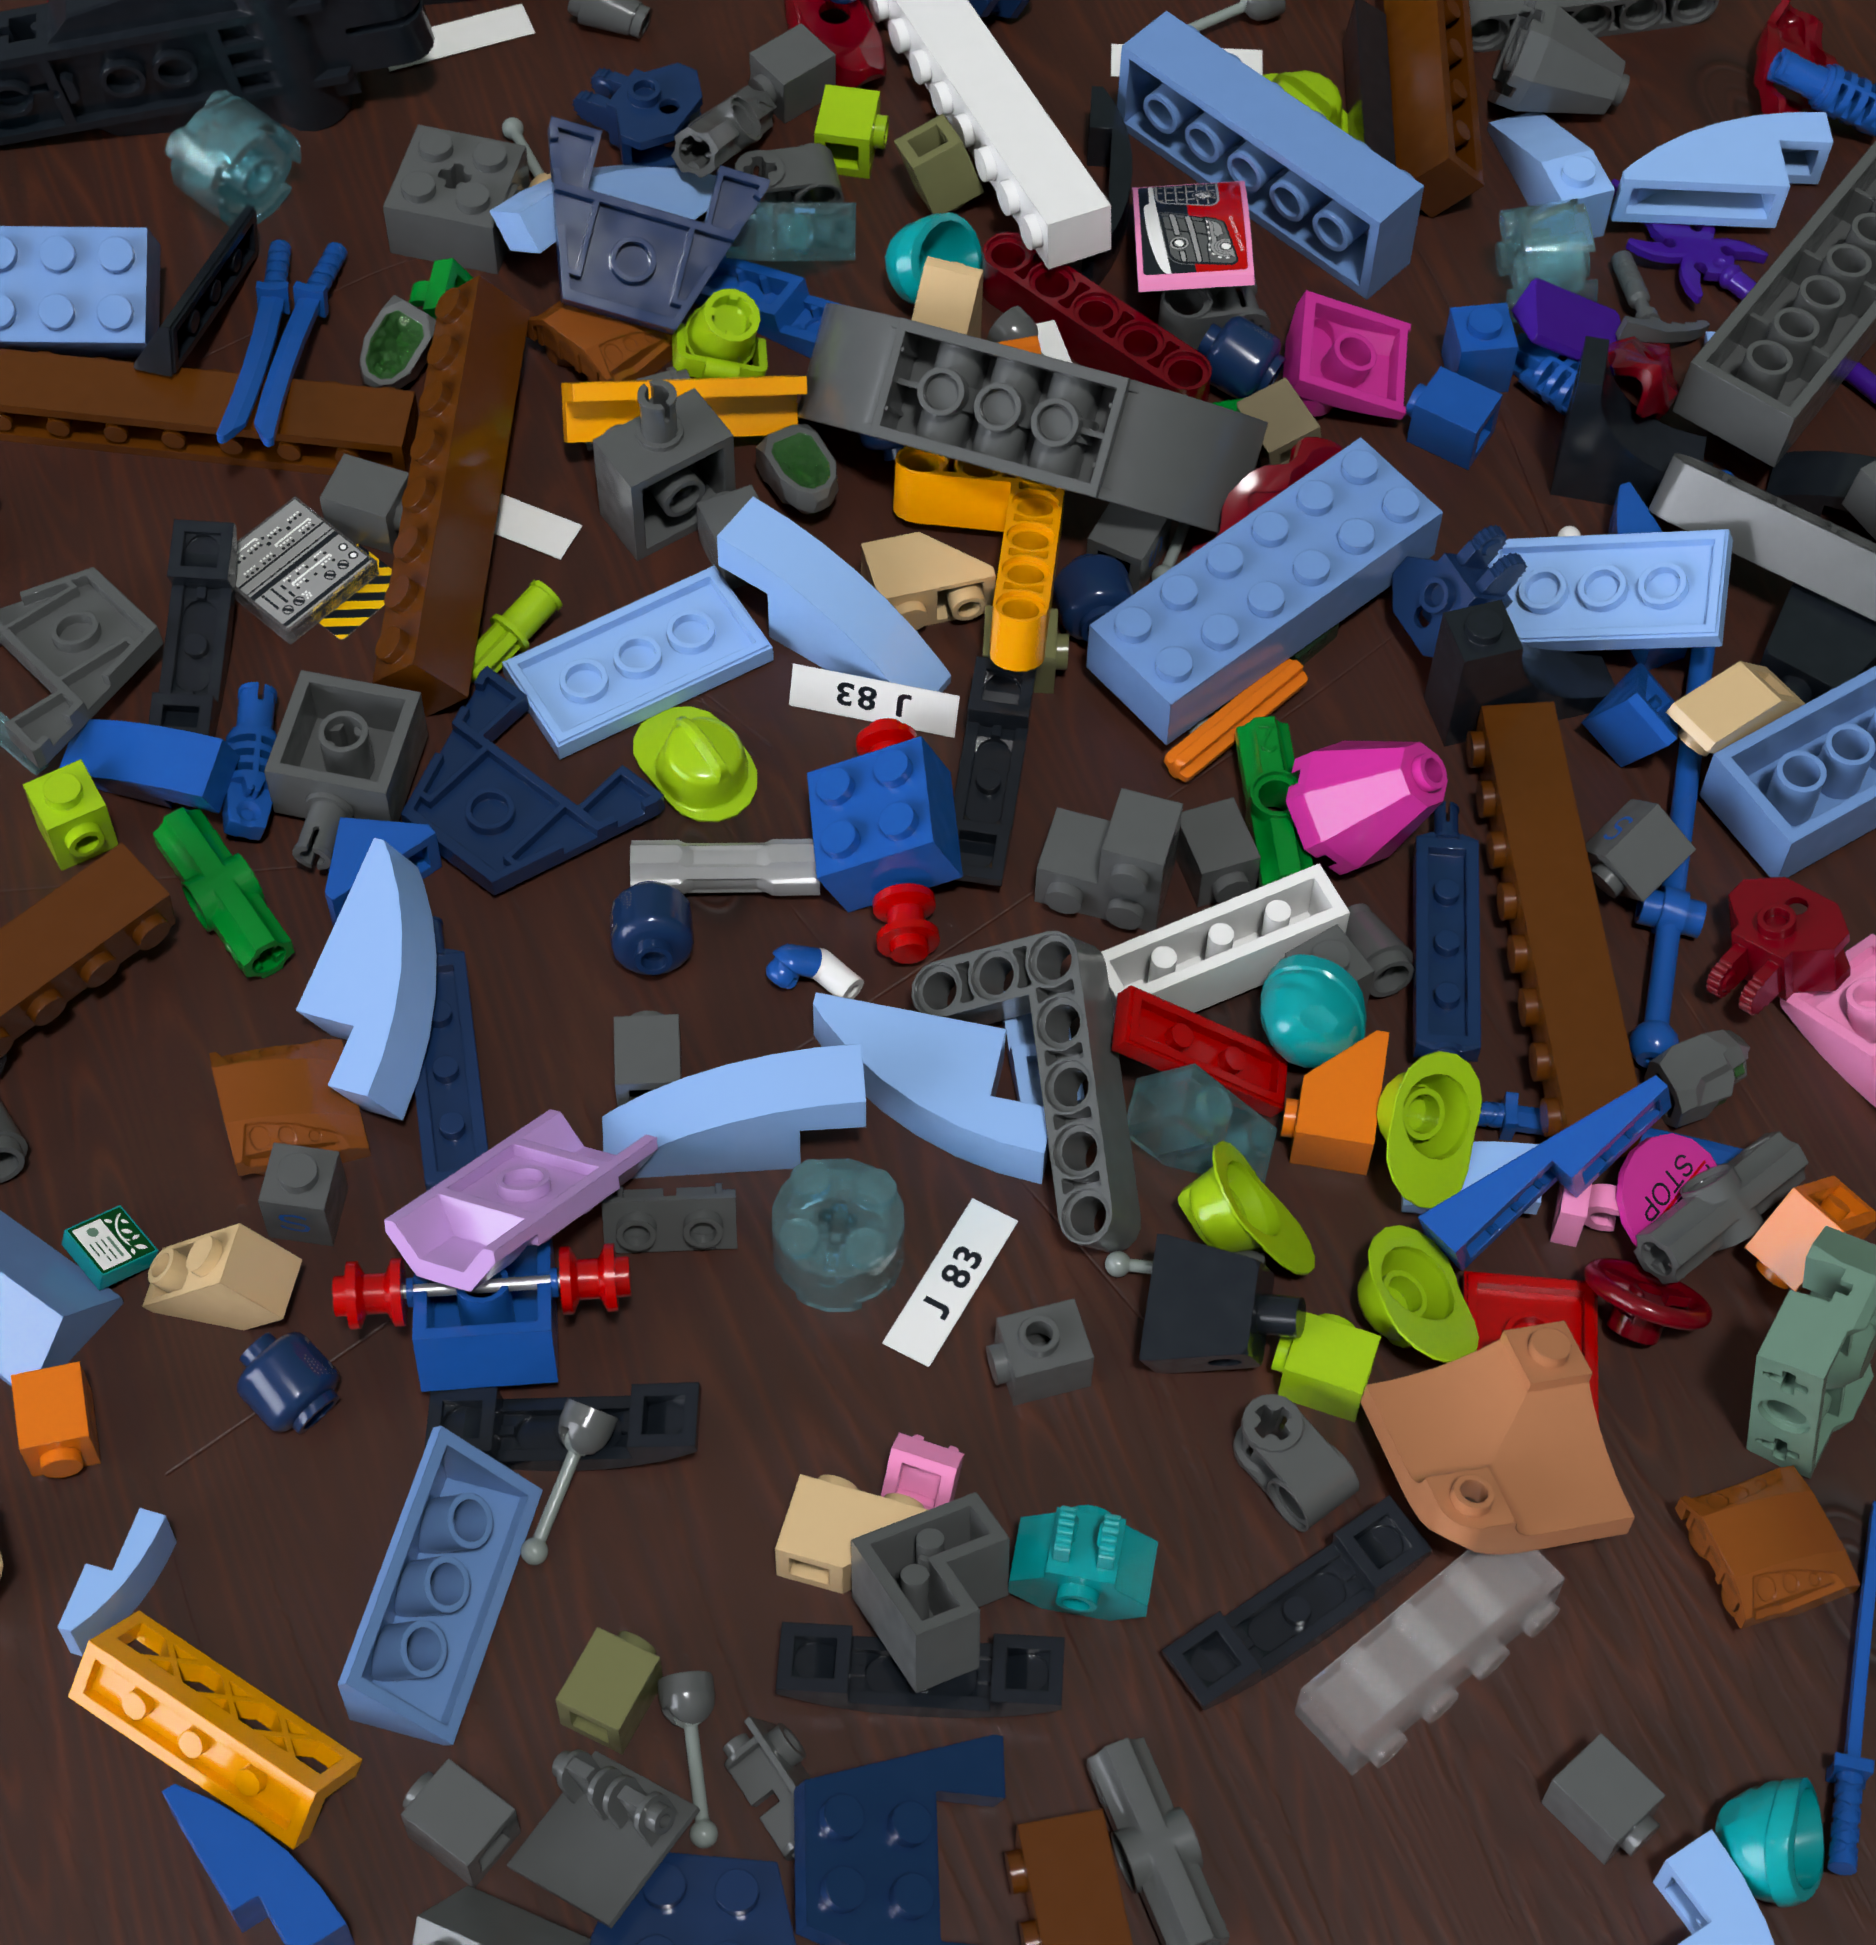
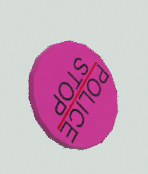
[1616,1133,1717,1247]

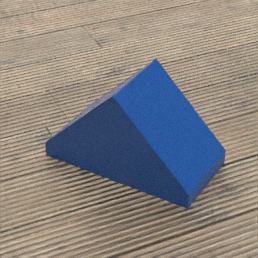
[1581,662,1678,767]
[325,817,442,927]

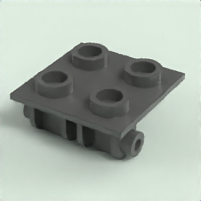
[507,1749,700,1929]

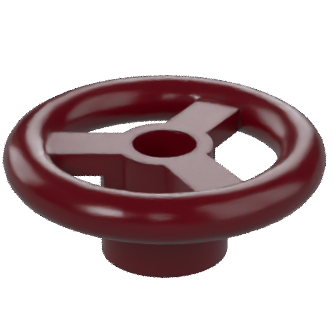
[1584,1258,1713,1345]

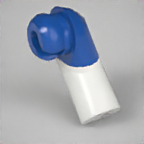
[766,944,864,999]

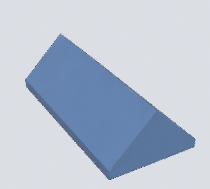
[0,1210,124,1387]
[338,1426,543,1746]

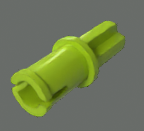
[471,579,562,684]

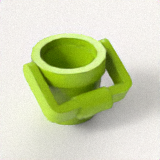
[672,289,768,378]

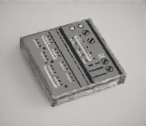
[235,496,379,645]

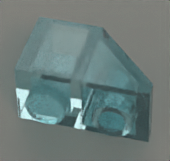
[726,200,856,261]
[1127,1063,1277,1184]

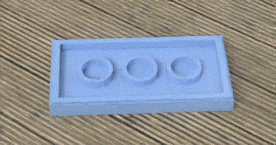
[1488,529,1733,651]
[502,565,774,760]

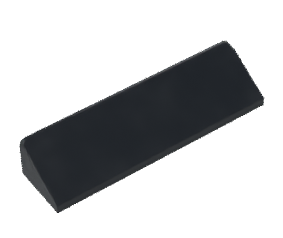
[1343,0,1396,166]
[134,205,258,377]

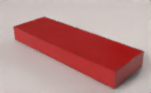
[1112,985,1288,1118]

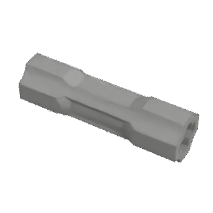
[630,839,820,896]

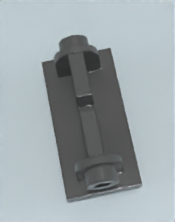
[601,1183,738,1253]
[723,1716,811,1861]

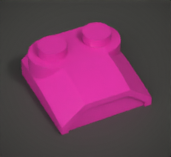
[1283,290,1411,420]

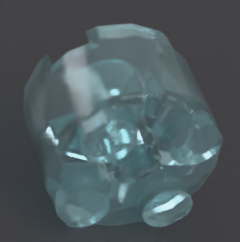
[165,90,302,227]
[1495,198,1598,323]
[772,1158,905,1312]

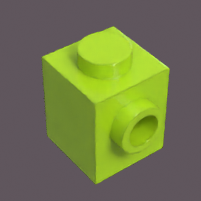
[814,84,889,179]
[23,759,118,871]
[1271,1312,1381,1423]

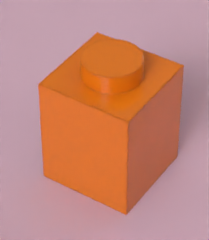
[11,1361,101,1478]

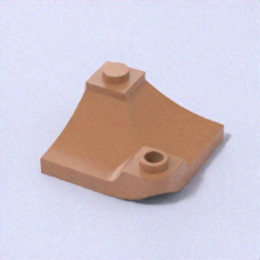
[1360,1321,1635,1555]

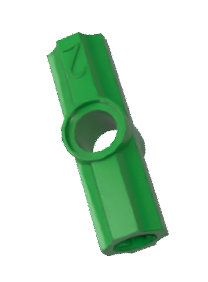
[1235,716,1313,887]
[152,807,295,979]

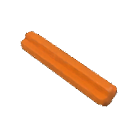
[1164,658,1308,782]

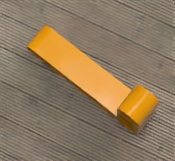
[893,447,1065,672]

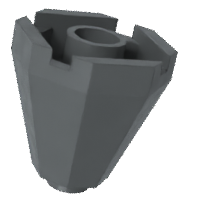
[1488,0,1630,114]

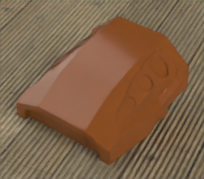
[526,300,672,382]
[209,1039,371,1176]
[1675,1465,1861,1630]

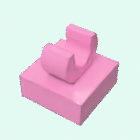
[1550,1183,1619,1247]
[881,1433,964,1509]

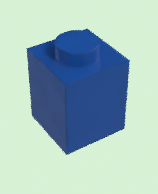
[1441,302,1519,393]
[1405,366,1503,470]

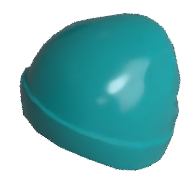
[885,212,983,305]
[1260,954,1367,1068]
[1715,1777,1825,1908]

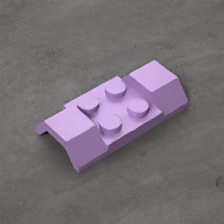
[384,1109,658,1292]

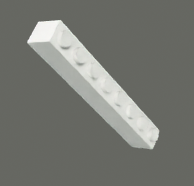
[868,0,1111,269]

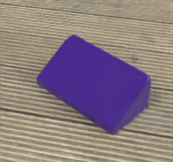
[1511,278,1621,376]

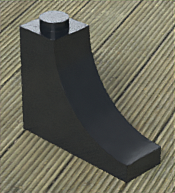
[1550,336,1713,512]
[1424,600,1615,747]

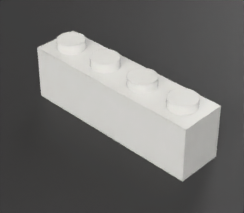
[1101,863,1350,1022]

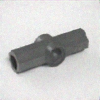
[671,85,776,178]
[1634,1131,1809,1284]
[1086,1737,1230,1945]

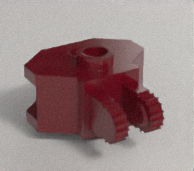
[1705,877,1851,1016]

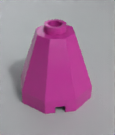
[1286,741,1448,875]

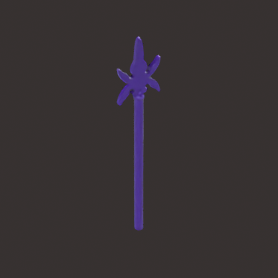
[1611,179,1876,405]

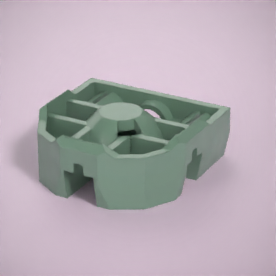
[1746,1226,1876,1479]

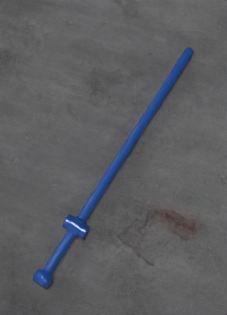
[1629,470,1735,1069]

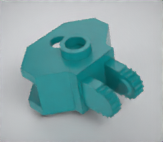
[1008,1505,1158,1621]

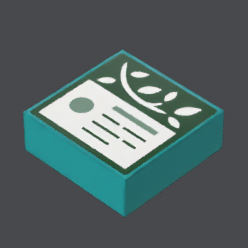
[61,1205,158,1290]

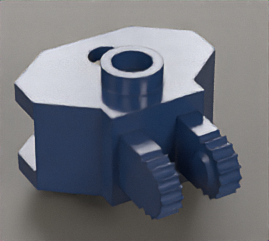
[572,63,703,168]
[1392,525,1527,657]

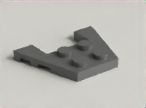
[0,567,164,769]

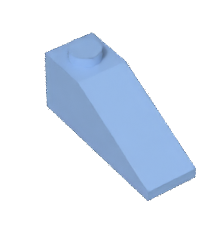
[1487,112,1615,249]

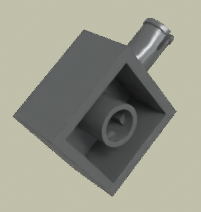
[383,125,530,274]
[593,379,736,561]
[264,670,428,870]

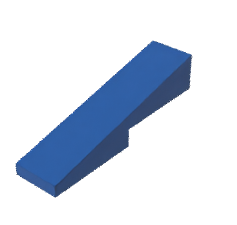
[694,255,847,359]
[1418,1075,1672,1271]

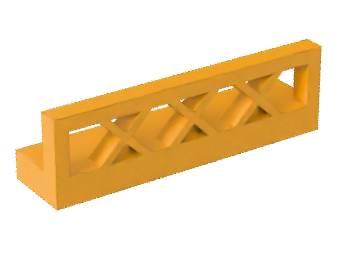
[561,375,807,443]
[68,1611,363,1850]

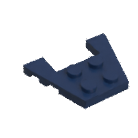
[548,116,770,335]
[401,666,665,896]
[794,1735,1006,1945]
[590,1853,796,1945]

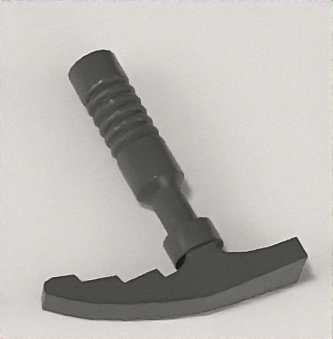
[1611,250,1710,343]

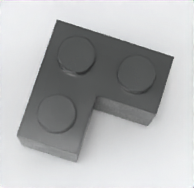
[1034,788,1183,932]
[851,1492,1010,1693]

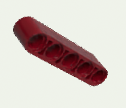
[982,232,1212,402]

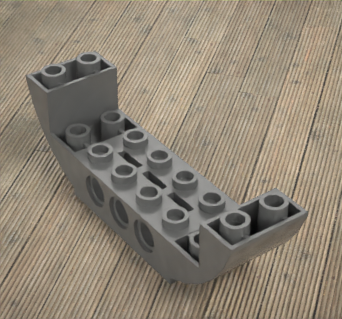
[798,303,1268,533]

